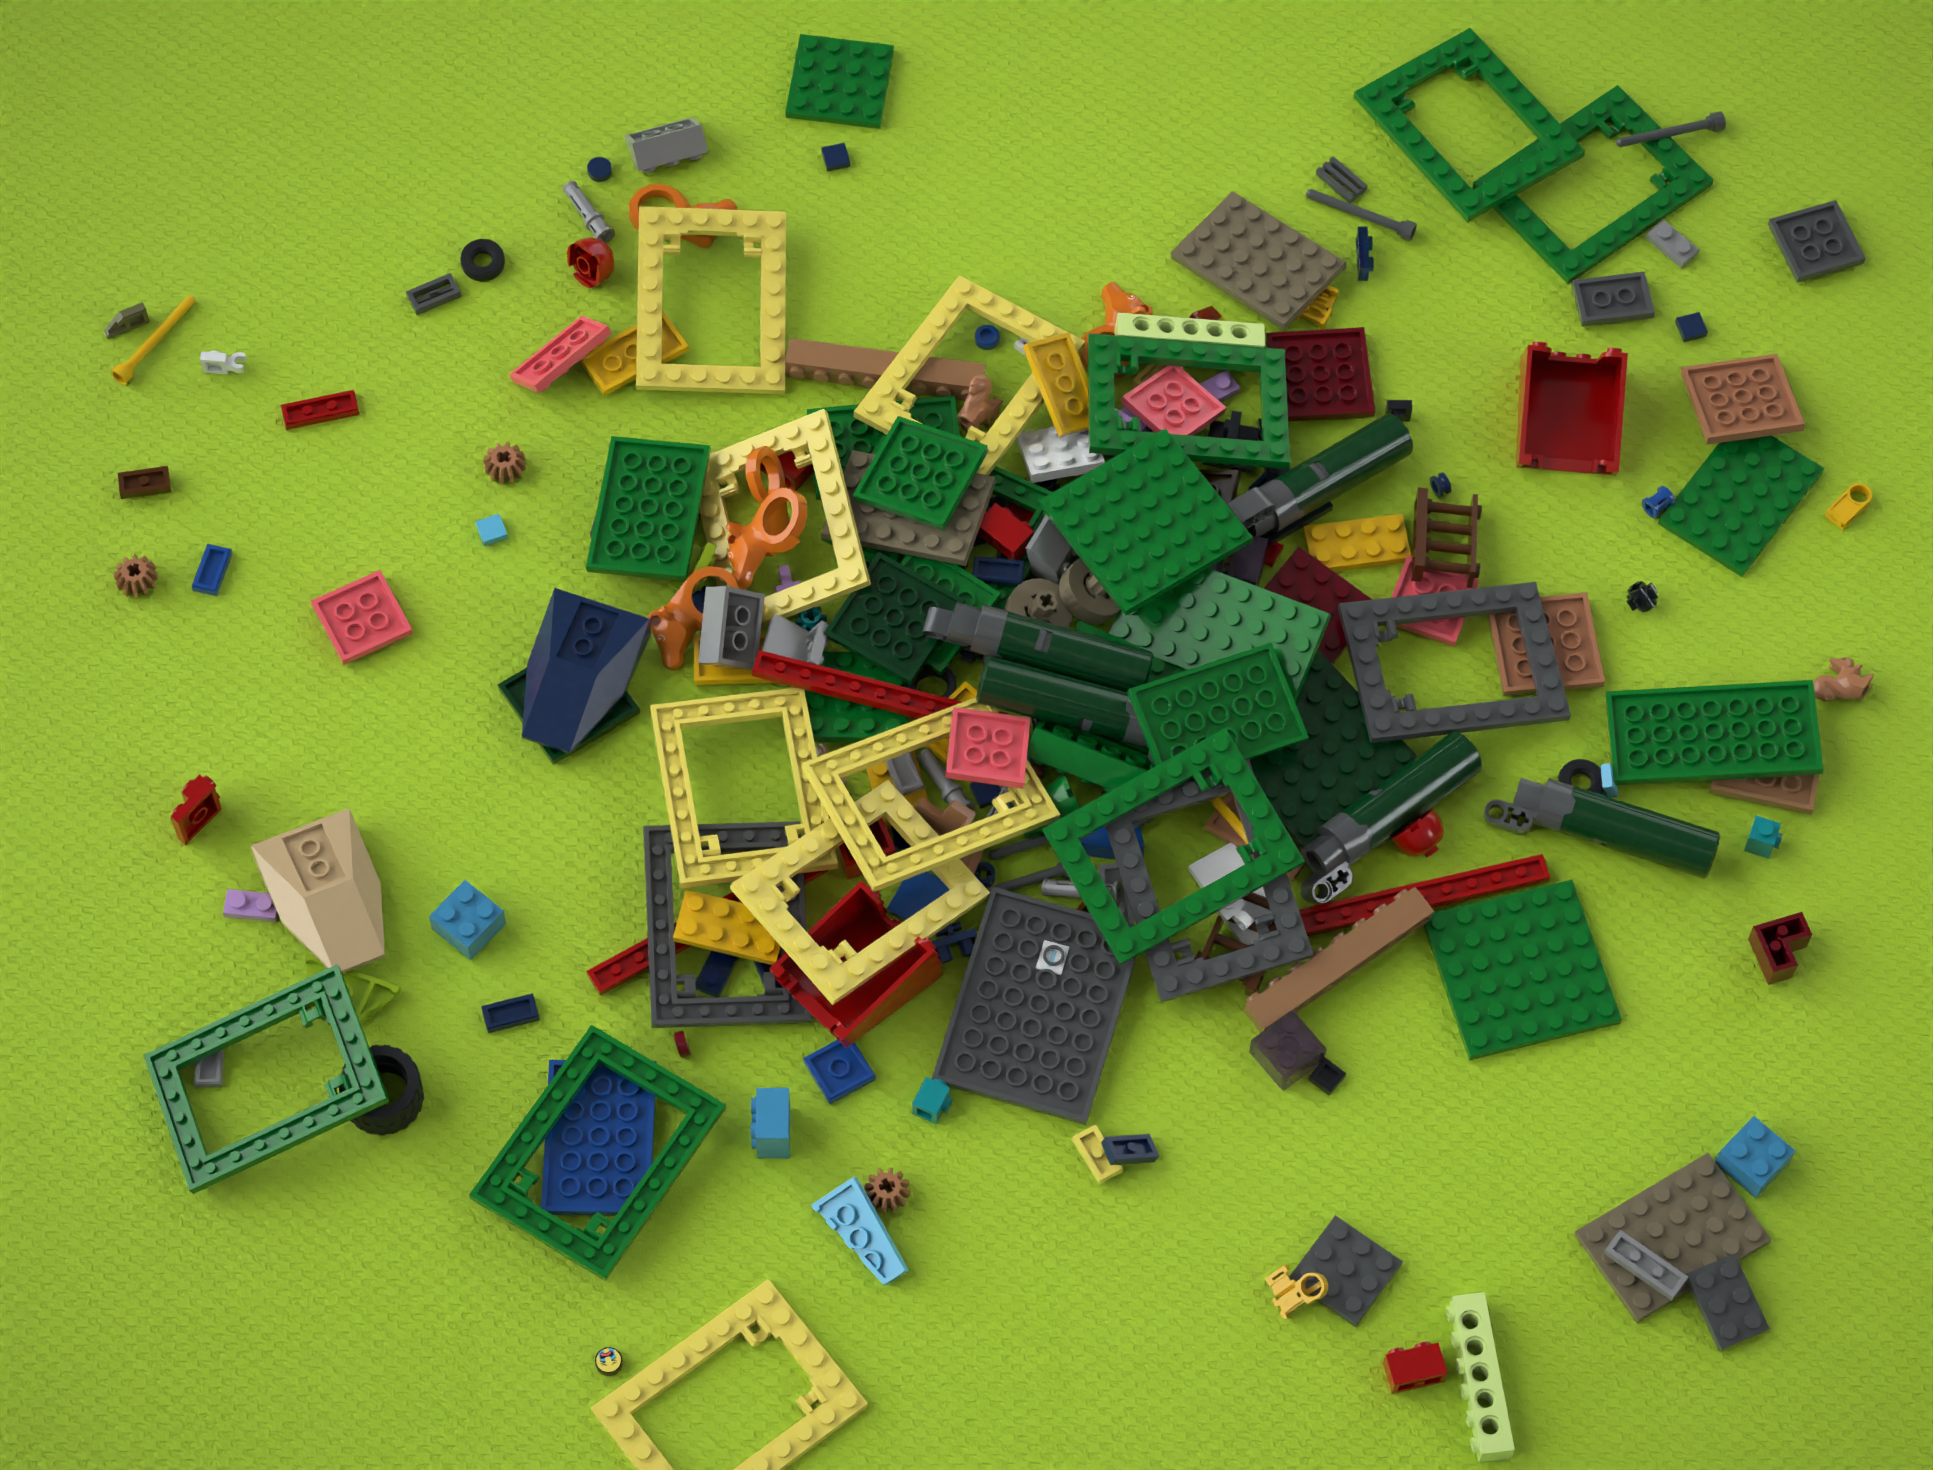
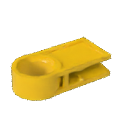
[1824,483,1872,530]

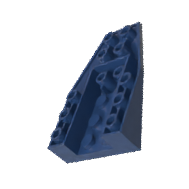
[522,588,652,754]

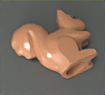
[956,374,1003,432]
[1813,657,1874,701]

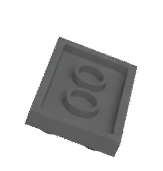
[1572,272,1655,327]
[1685,1253,1770,1351]

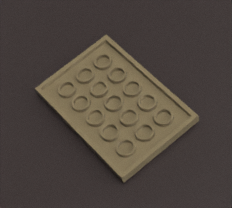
[1171,191,1346,330]
[821,450,996,566]
[1574,1153,1771,1323]

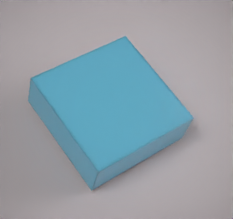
[475,514,508,546]
[1600,763,1619,798]

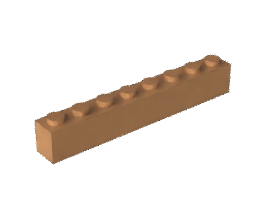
[785,338,986,401]
[1244,887,1434,1036]

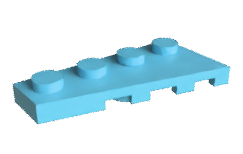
[810,1177,909,1285]

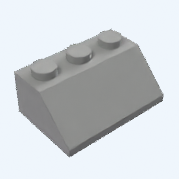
[624,117,708,173]
[1026,515,1079,585]
[698,586,765,670]

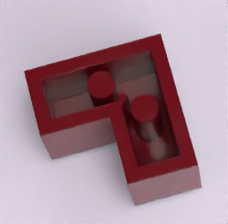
[1748,912,1812,985]

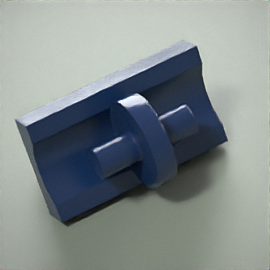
[931,922,977,964]

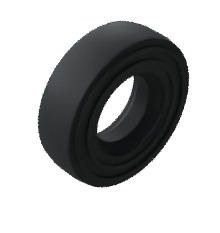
[460,239,505,281]
[1558,759,1603,794]

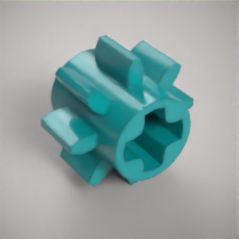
[795,606,827,631]

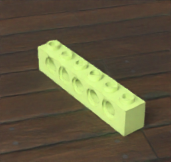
[1114,313,1265,348]
[1446,1292,1515,1462]

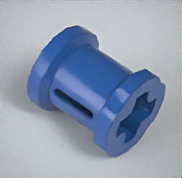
[1642,486,1675,518]

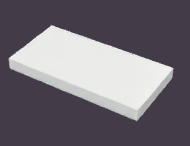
[1188,843,1272,946]

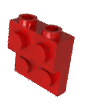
[170,774,222,845]

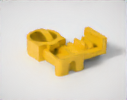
[1296,286,1338,330]
[1265,1265,1328,1319]

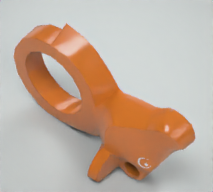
[629,184,738,248]
[1080,282,1153,380]
[746,446,790,556]
[725,488,807,590]
[648,566,740,671]

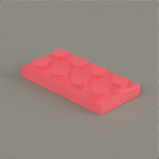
[509,315,612,393]

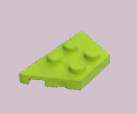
[305,953,401,1025]

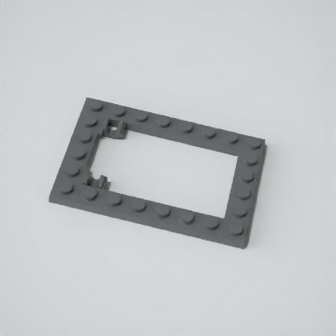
[1338,582,1571,743]
[1105,759,1313,1003]
[643,821,812,1028]

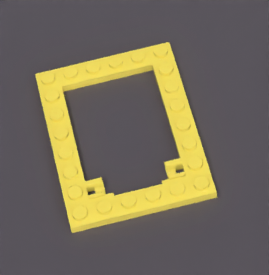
[636,206,786,394]
[854,275,1085,475]
[700,409,871,628]
[650,687,838,888]
[802,697,1060,892]
[730,780,990,1005]
[591,1279,868,1470]

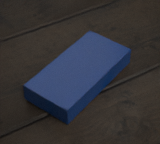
[192,544,233,596]

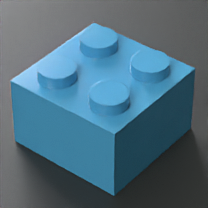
[429,880,506,960]
[751,1088,790,1158]
[1715,1116,1796,1198]

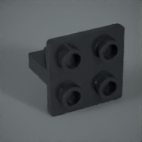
[1203,410,1260,473]

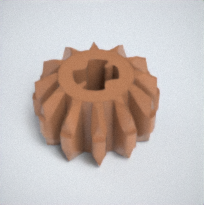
[483,441,526,485]
[114,554,158,598]
[864,1167,910,1214]

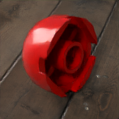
[567,237,614,288]
[1391,809,1444,858]

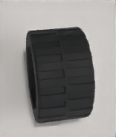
[339,1045,424,1135]

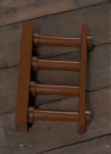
[1411,487,1482,588]
[1195,892,1276,996]

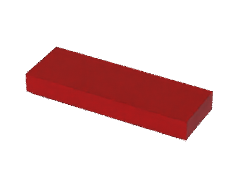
[281,390,360,430]

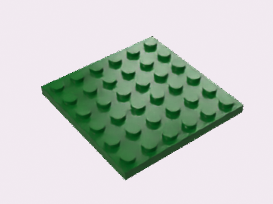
[1039,429,1253,616]
[1423,880,1622,1060]

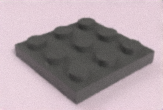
[1768,200,1865,283]
[1289,1215,1403,1327]

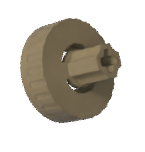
[1059,558,1120,624]
[1004,578,1072,628]

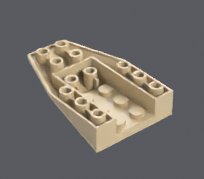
[251,808,385,973]

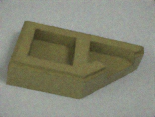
[104,302,150,339]

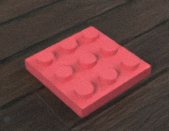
[1121,365,1227,436]
[1391,555,1479,647]
[311,570,413,665]
[945,707,1031,789]

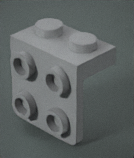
[762,615,829,666]

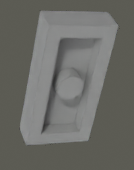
[1646,220,1699,269]

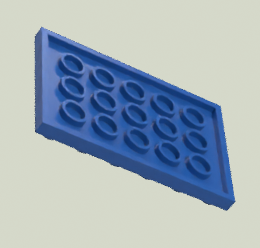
[541,1060,656,1216]

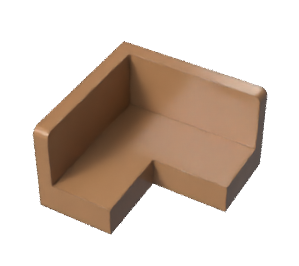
[913,797,976,836]

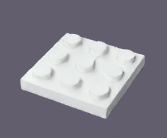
[1017,426,1105,483]

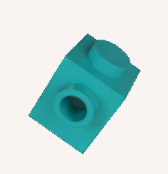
[1744,816,1783,859]
[912,1077,953,1124]

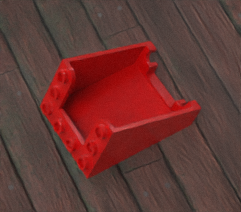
[1516,342,1628,475]
[769,881,943,1048]

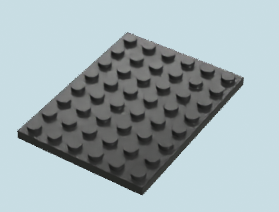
[932,887,1137,1125]

